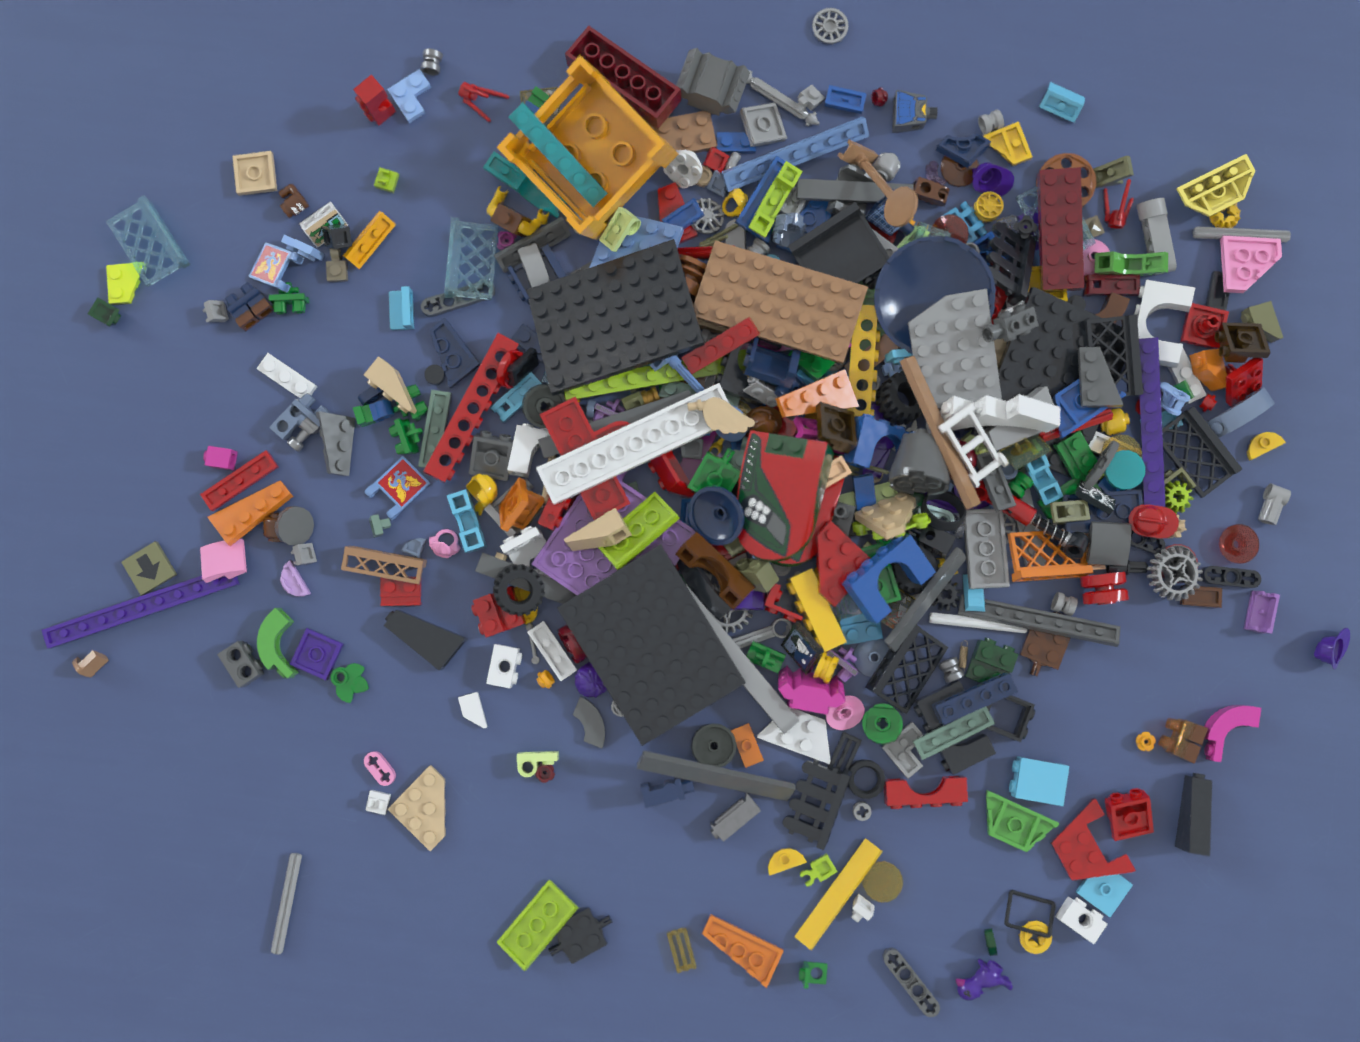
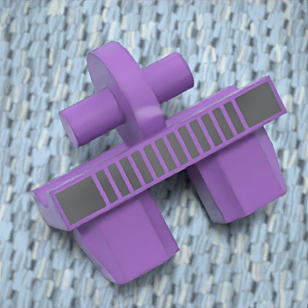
[593,398,625,421]
[826,646,859,682]

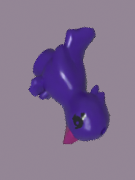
[956,958,1013,1001]

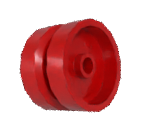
[1080,572,1129,605]

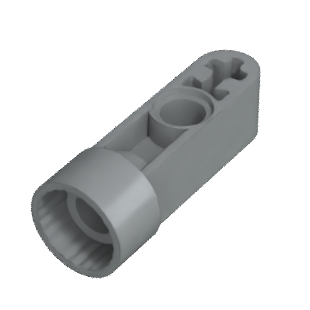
[1136,198,1177,275]

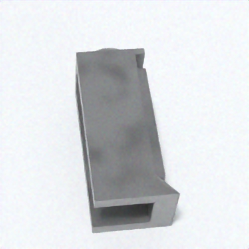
[710,792,761,842]

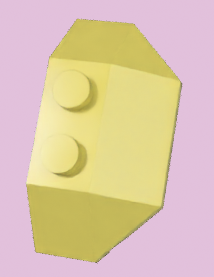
[1176,154,1255,217]

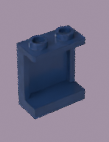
[507,244,566,305]
[743,336,801,389]

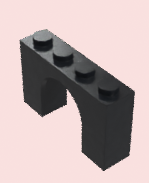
[714,337,782,406]
[913,680,996,775]

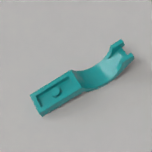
[483,151,567,218]

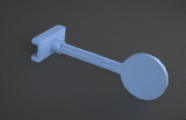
[650,355,748,442]

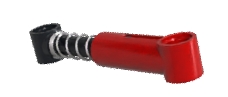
[974,479,1089,560]

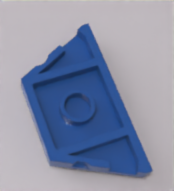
[1053,379,1126,439]

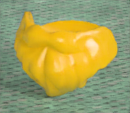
[722,188,749,217]

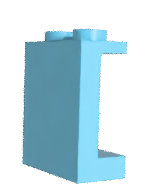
[1009,756,1069,806]

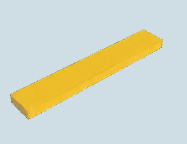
[794,838,883,950]

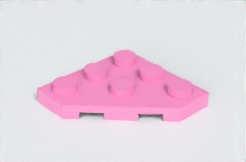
[1220,236,1282,293]

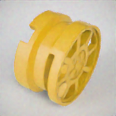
[973,192,1004,223]
[813,652,839,684]

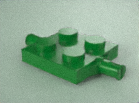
[688,448,741,492]

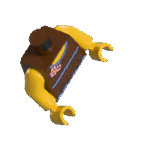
[487,186,549,238]

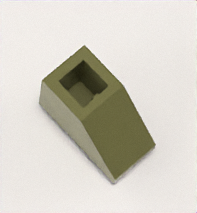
[734,558,779,593]

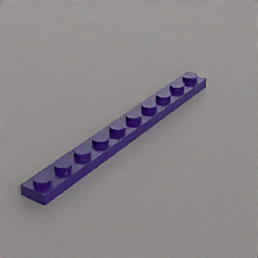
[1139,337,1165,537]
[42,576,240,649]

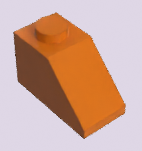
[1189,349,1227,392]

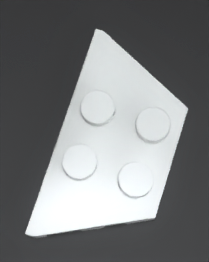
[757,707,830,764]

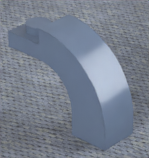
[1207,387,1275,438]

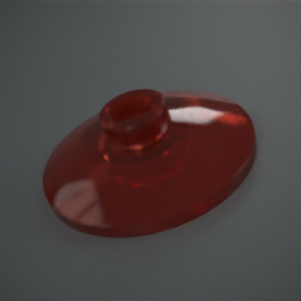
[930,214,969,244]
[1219,524,1259,564]

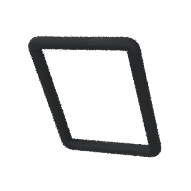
[1004,890,1056,938]

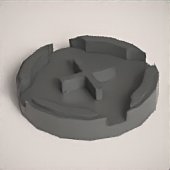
[274,506,314,546]

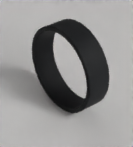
[920,491,966,531]

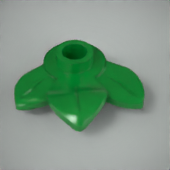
[331,663,369,703]

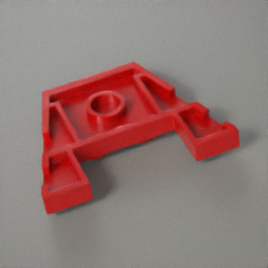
[1051,798,1136,880]

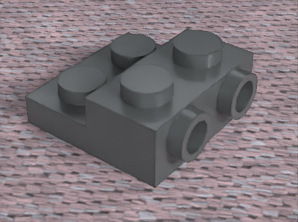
[469,430,514,481]

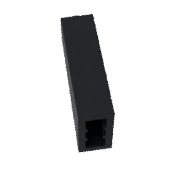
[384,610,467,671]
[1175,773,1212,857]

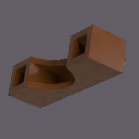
[675,532,755,610]

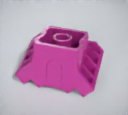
[778,665,846,714]

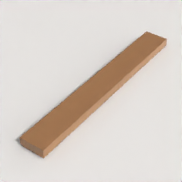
[900,356,981,510]

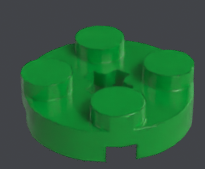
[862,703,903,745]

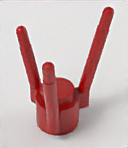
[459,82,509,122]
[1103,179,1134,229]

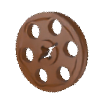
[1036,153,1096,207]

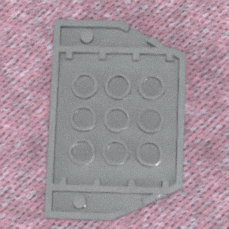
[908,289,1002,409]

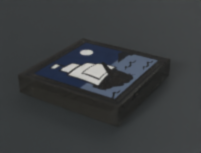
[781,621,825,674]

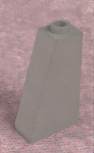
[983,386,1054,451]

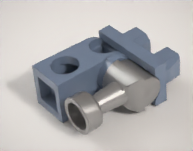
[269,393,330,452]

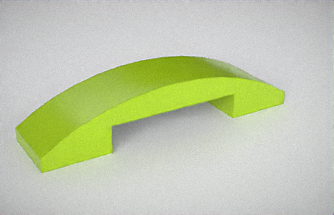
[748,161,803,238]

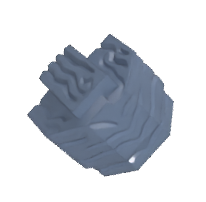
[772,213,806,248]

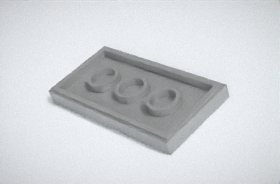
[963,509,1010,589]

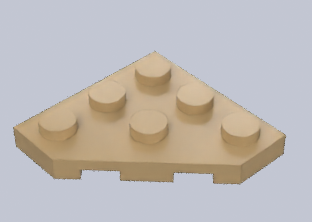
[854,492,917,540]
[388,765,446,851]

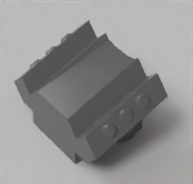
[676,48,750,116]

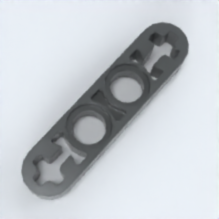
[421,280,495,317]
[882,948,940,1017]

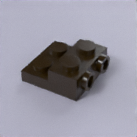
[1214,322,1271,363]
[816,402,857,454]

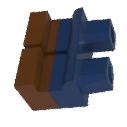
[225,282,274,331]

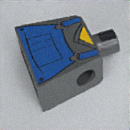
[892,90,938,133]

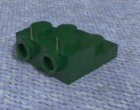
[964,637,1019,683]

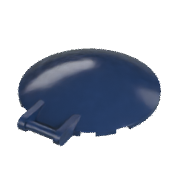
[874,236,996,354]

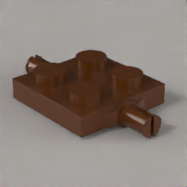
[1019,611,1070,677]

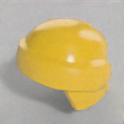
[466,473,498,516]

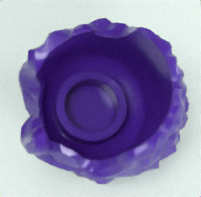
[575,662,607,698]

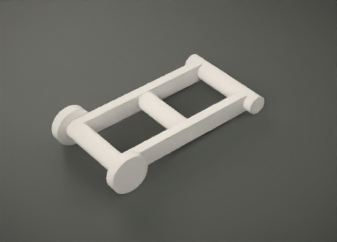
[938,403,1009,488]

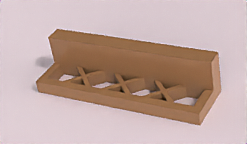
[341,545,427,584]

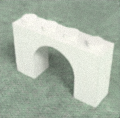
[1134,280,1195,368]
[507,423,550,478]

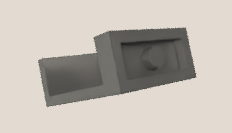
[826,164,874,222]

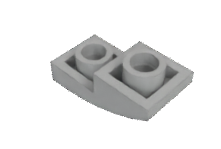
[517,243,550,288]

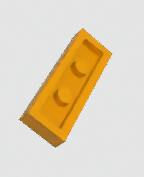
[343,211,396,269]

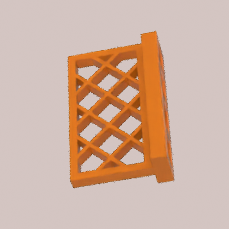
[1007,530,1093,582]

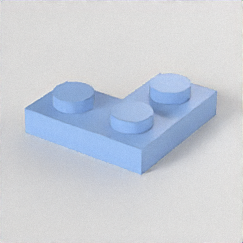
[387,69,431,123]
[281,235,325,261]

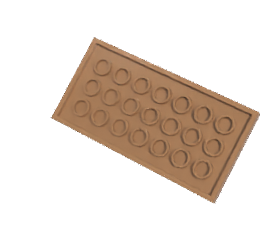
[694,240,868,364]

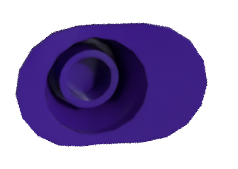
[972,162,1014,197]
[1314,628,1350,670]

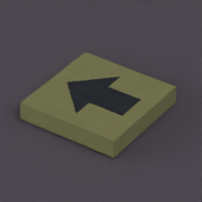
[121,541,177,596]

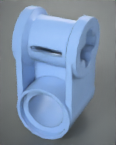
[1160,382,1190,416]

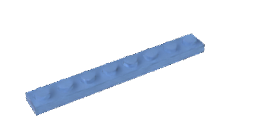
[721,116,869,192]

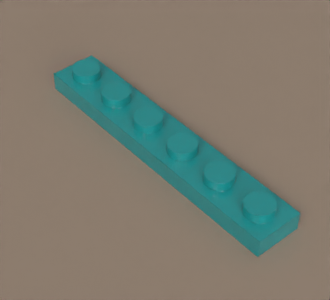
[508,102,608,207]

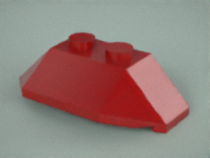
[647,450,696,499]

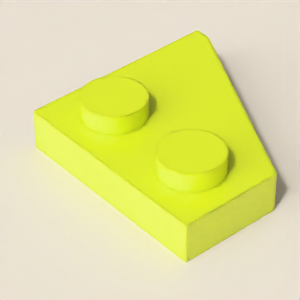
[106,262,147,305]

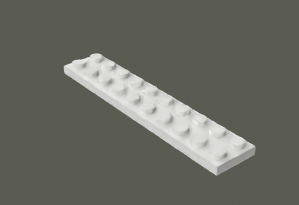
[536,383,729,505]

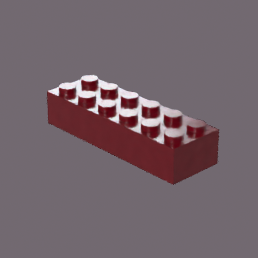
[565,25,682,129]
[1037,167,1084,293]

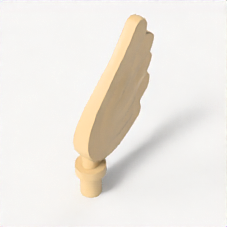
[687,397,755,434]

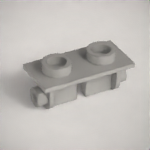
[743,376,778,407]

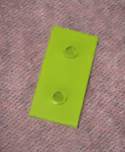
[599,492,680,570]
[496,880,579,971]

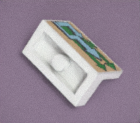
[299,201,348,247]

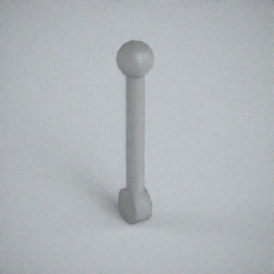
[526,623,540,664]

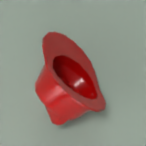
[1129,504,1179,538]

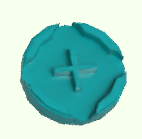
[1104,450,1145,490]

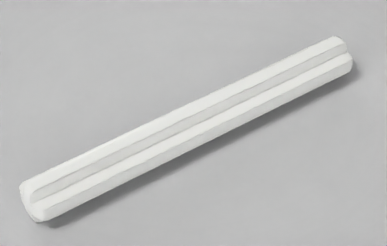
[929,612,1027,633]

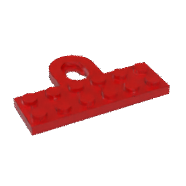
[540,397,631,520]

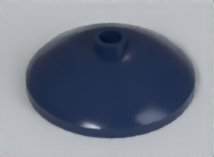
[688,486,744,545]

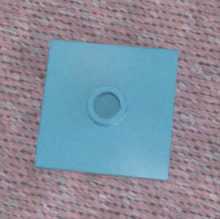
[1076,874,1133,917]

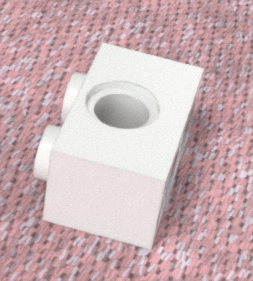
[486,644,522,688]
[1055,896,1107,944]

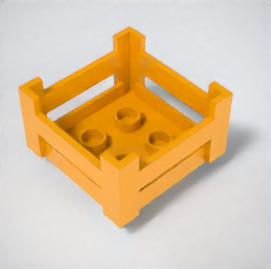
[497,56,679,240]

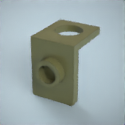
[1164,467,1196,489]

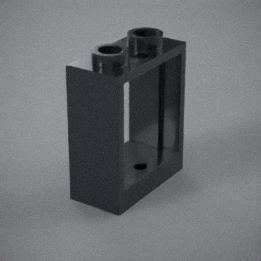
[986,695,1035,742]

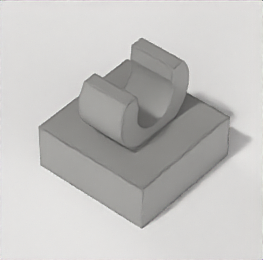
[203,300,229,322]
[291,543,317,566]

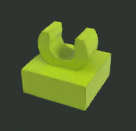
[374,167,399,193]

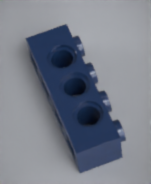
[932,672,1018,725]

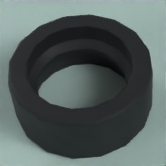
[848,759,886,799]

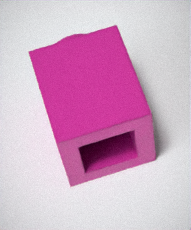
[203,446,238,471]

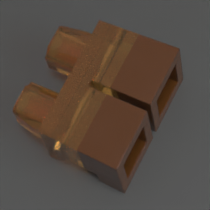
[1158,718,1208,764]

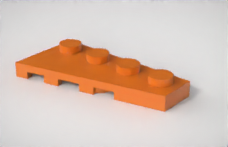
[702,914,784,988]

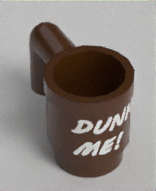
[278,184,310,218]

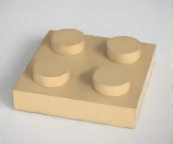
[233,151,277,196]

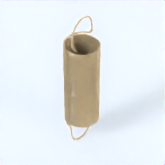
[958,640,968,672]

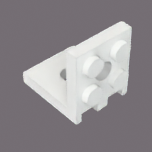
[500,526,551,578]

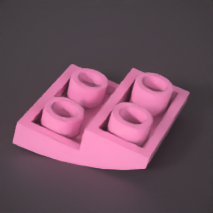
[200,539,247,583]

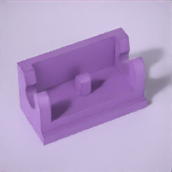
[1244,591,1280,634]

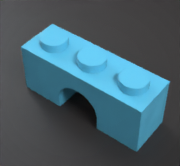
[1017,440,1063,505]
[447,489,487,554]

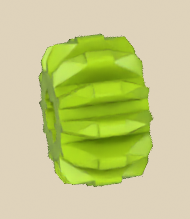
[1165,480,1194,514]

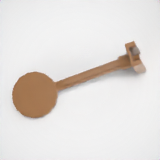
[838,139,918,227]

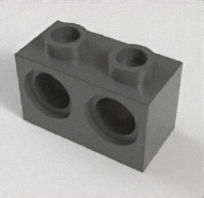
[217,641,265,688]

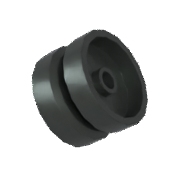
[522,384,566,428]
[691,723,737,767]

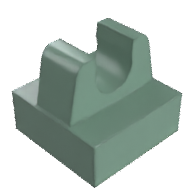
[369,514,391,538]

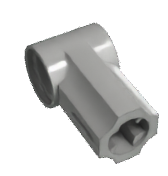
[1258,483,1291,526]

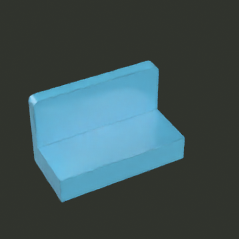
[1039,82,1085,123]
[389,286,414,330]

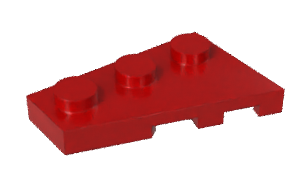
[658,182,698,244]

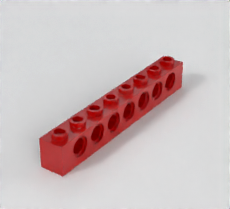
[423,333,520,483]

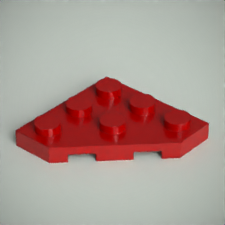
[815,521,870,607]

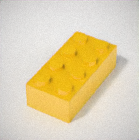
[785,568,847,652]

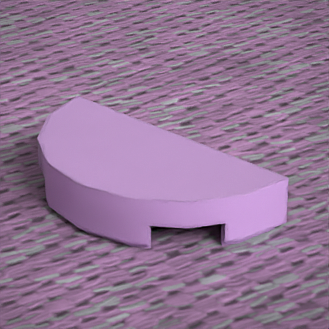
[280,560,311,597]

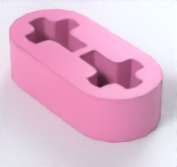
[364,751,396,786]

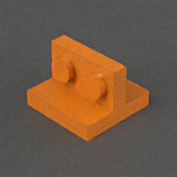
[498,477,545,532]

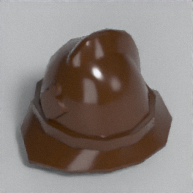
[745,406,782,438]

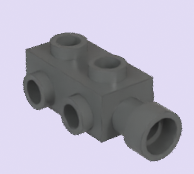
[982,304,1038,342]

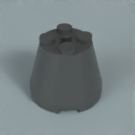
[888,429,950,495]

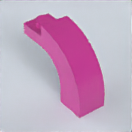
[1204,705,1261,762]

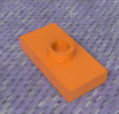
[730,723,764,768]

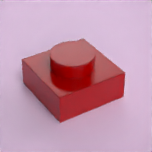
[703,147,729,173]

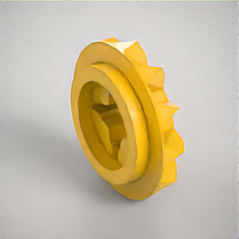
[1209,203,1241,228]
[1019,920,1052,954]

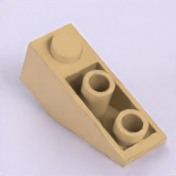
[364,356,417,414]
[564,508,632,551]

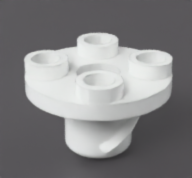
[663,150,703,188]

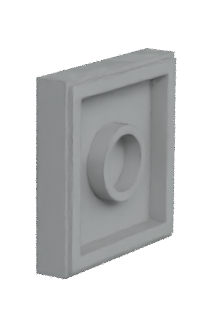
[739,103,787,147]

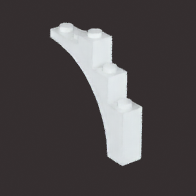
[926,395,1060,434]

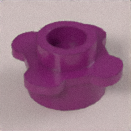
[497,231,517,250]

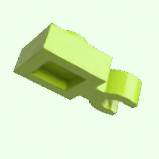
[799,853,838,886]

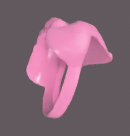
[429,529,461,558]

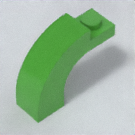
[1095,251,1168,276]
[257,607,299,678]

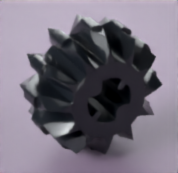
[932,579,962,611]

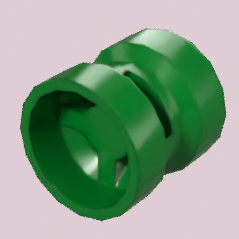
[1008,471,1034,499]

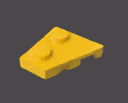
[983,121,1032,166]

